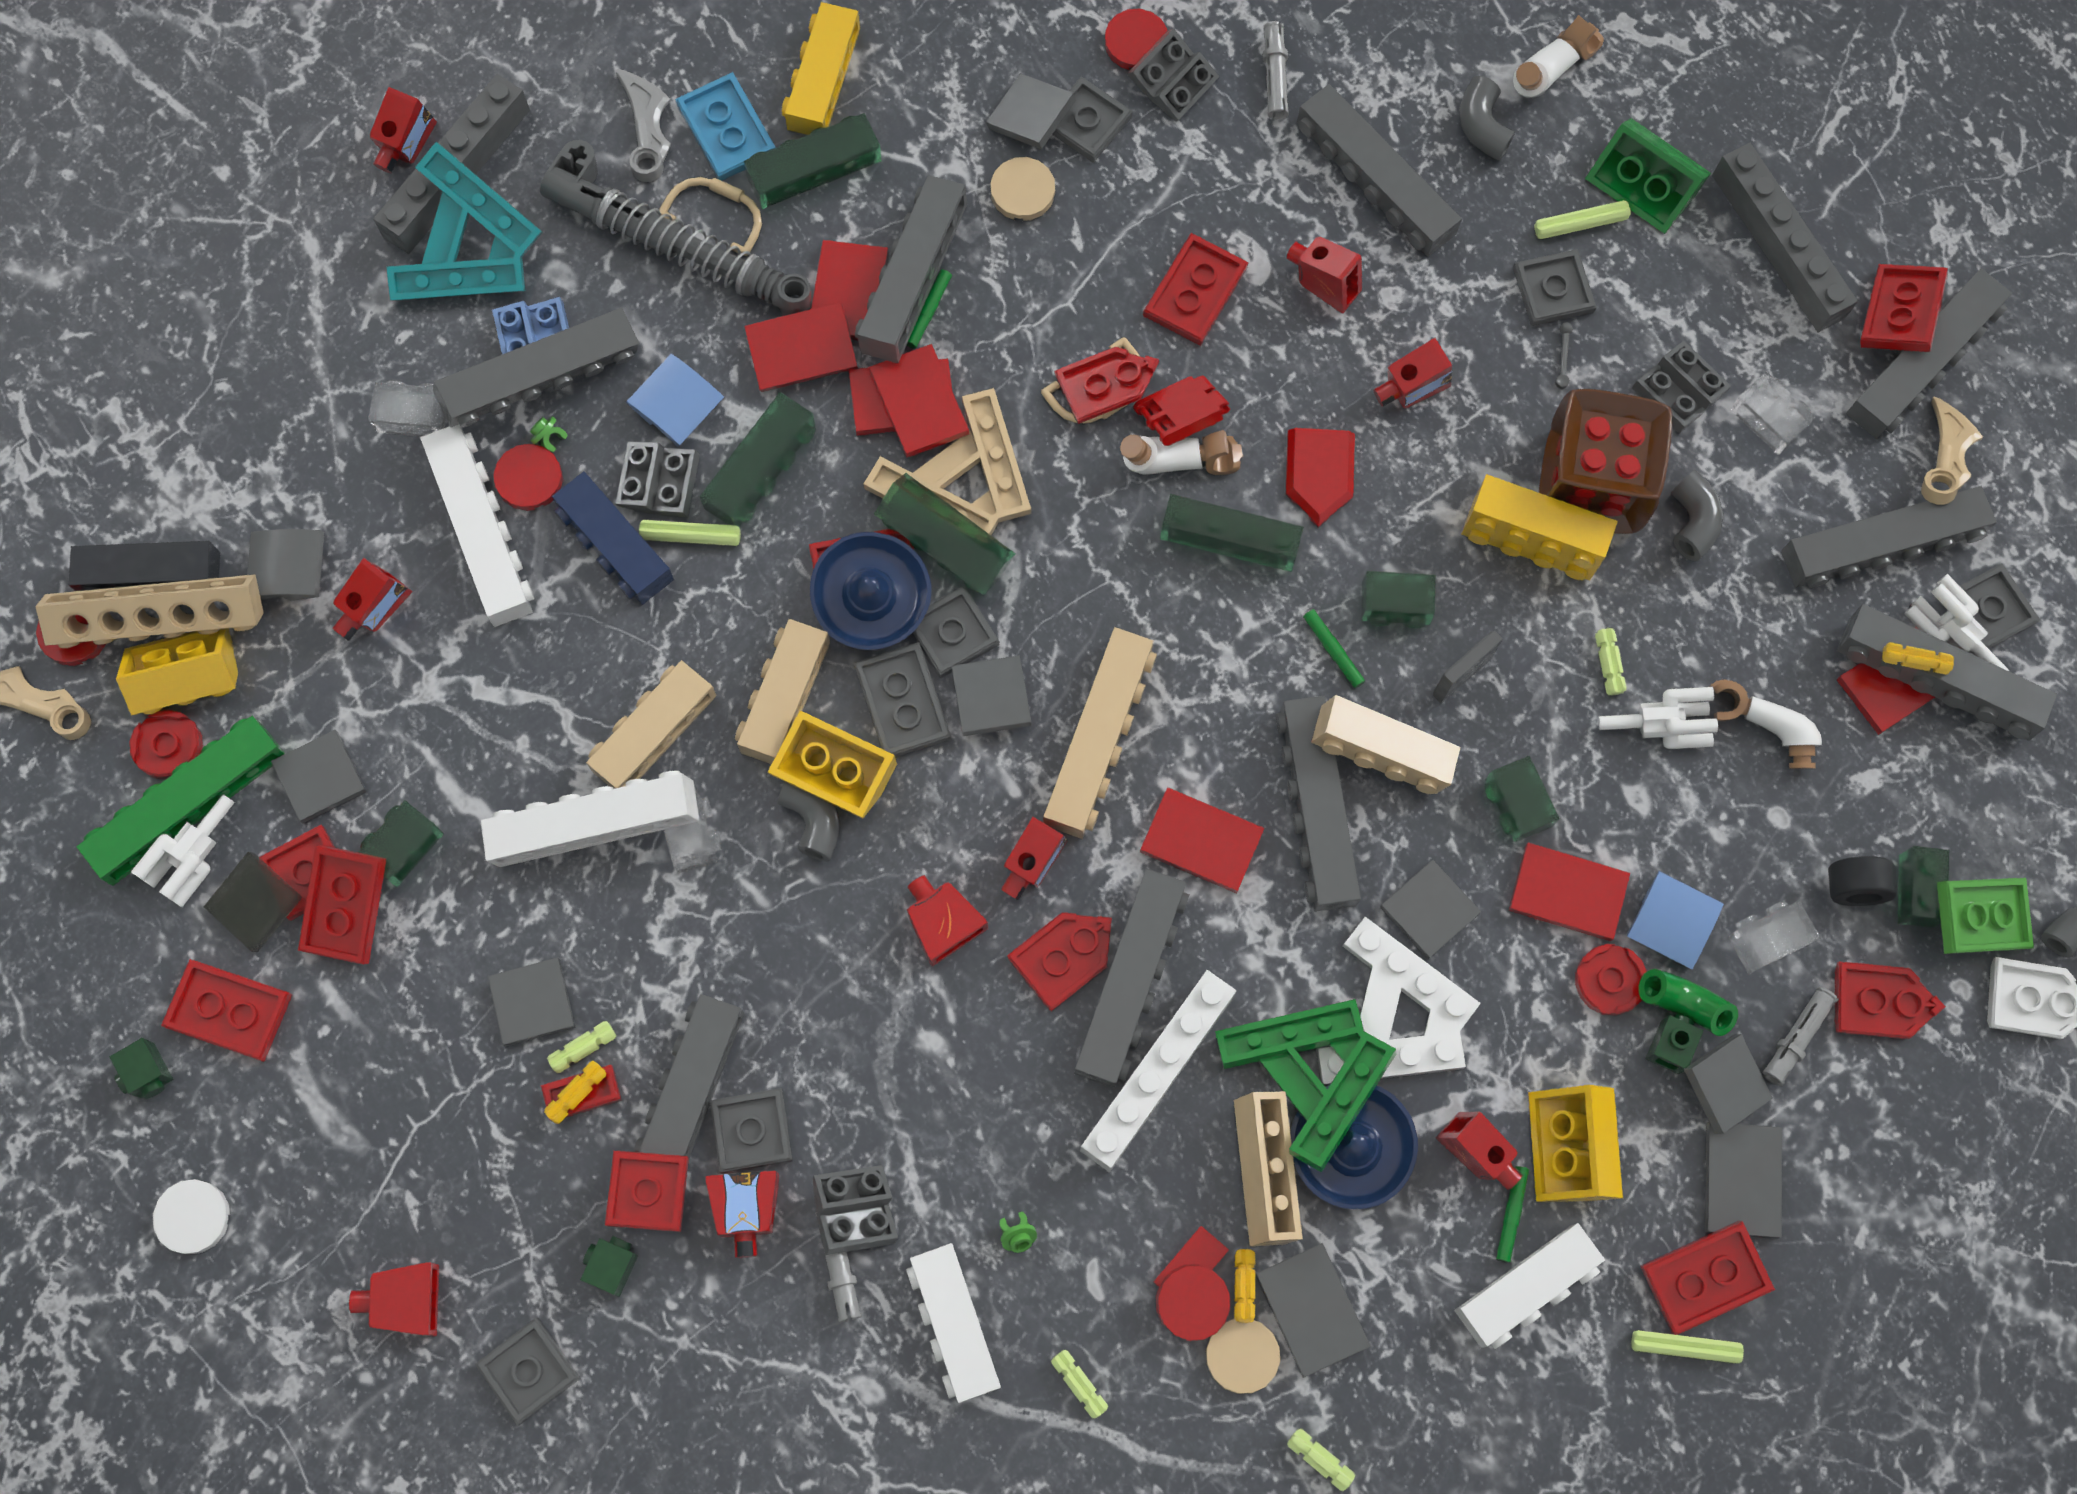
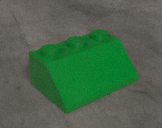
[1585,118,1711,234]

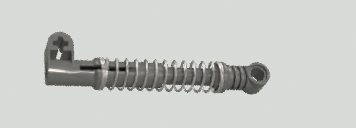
[540,140,812,316]

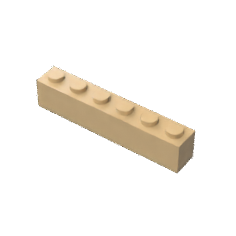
[1043,627,1157,839]

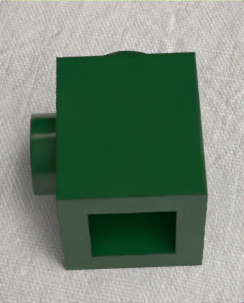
[1645,1014,1704,1075]
[109,1038,174,1099]
[580,1236,639,1297]

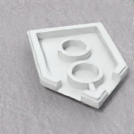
[1987,957,2077,1039]

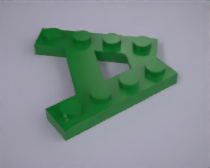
[1215,999,1396,1172]

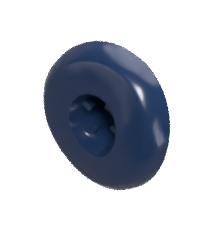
[810,532,931,650]
[1290,1084,1418,1209]

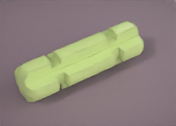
[1595,628,1627,695]
[547,1021,616,1073]
[1051,1350,1108,1419]
[1287,1429,1355,1491]

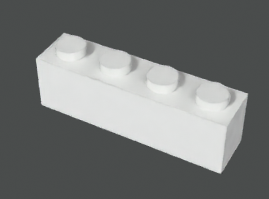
[1454,1223,1605,1349]
[906,1243,1001,1403]

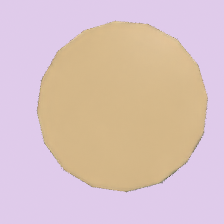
[991,157,1055,221]
[1206,1319,1280,1394]

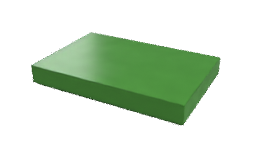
[1937,878,2034,954]

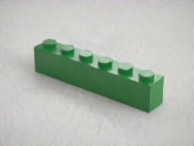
[76,715,285,886]

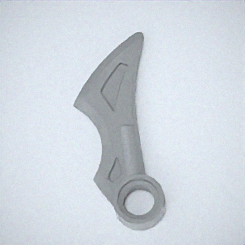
[615,69,671,182]

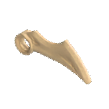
[1921,397,1983,505]
[0,666,91,740]

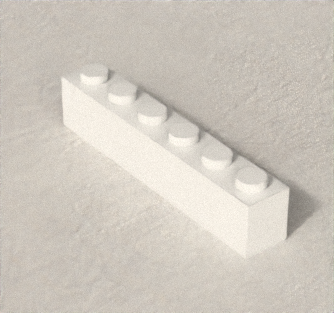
[420,425,535,627]
[481,771,699,867]
[1080,970,1237,1172]

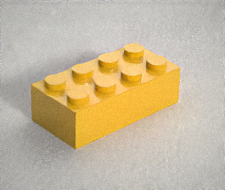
[1461,474,1618,581]

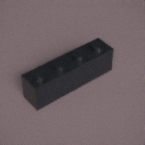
[68,541,220,591]

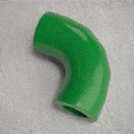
[1639,969,1738,1036]

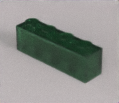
[744,113,882,209]
[700,392,816,527]
[874,473,1016,595]
[1160,494,1304,572]

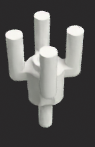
[1904,574,2009,671]
[1598,687,1718,749]
[131,795,235,907]

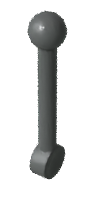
[1555,322,1573,389]

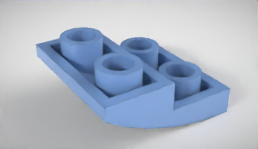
[492,297,569,354]
[626,354,724,447]
[1626,871,1724,969]

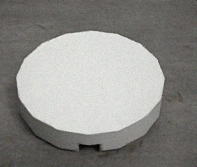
[153,1179,230,1254]

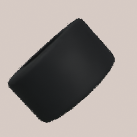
[1828,856,1898,906]

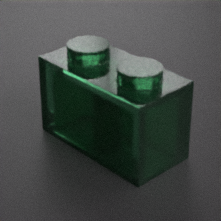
[1361,571,1436,628]
[1484,756,1560,842]
[358,800,444,887]
[1898,846,1949,928]

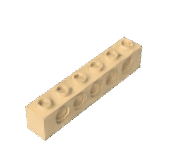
[35,574,264,648]

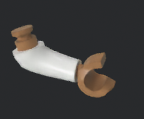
[1513,15,1604,98]
[1120,430,1243,475]
[1709,679,1822,769]

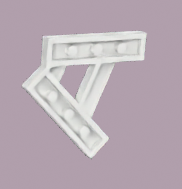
[1316,917,1481,1086]

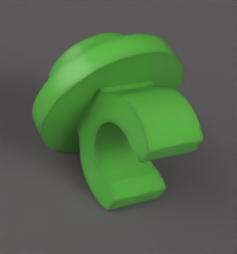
[529,416,567,452]
[1000,1212,1037,1253]

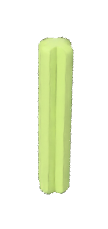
[1534,200,1631,239]
[639,520,741,546]
[1631,1330,1744,1363]

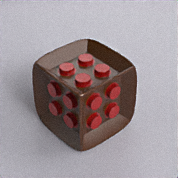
[1538,389,1672,534]

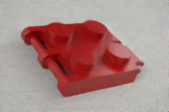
[1133,375,1230,446]

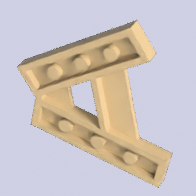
[863,388,1031,550]

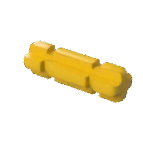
[1882,642,1954,675]
[544,1061,606,1124]
[1234,1249,1255,1323]

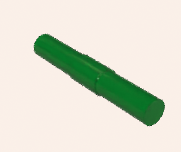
[906,269,952,349]
[1303,609,1365,689]
[1496,1166,1530,1263]

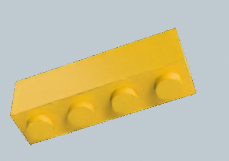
[782,2,860,139]

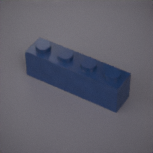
[552,471,674,605]

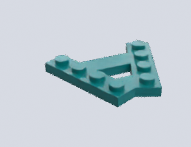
[386,142,543,301]

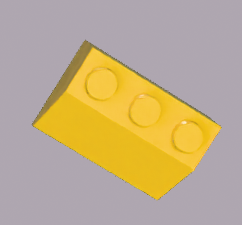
[116,628,238,715]
[768,710,897,819]
[1528,1085,1623,1202]

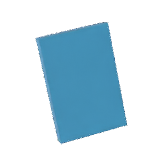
[675,72,777,181]

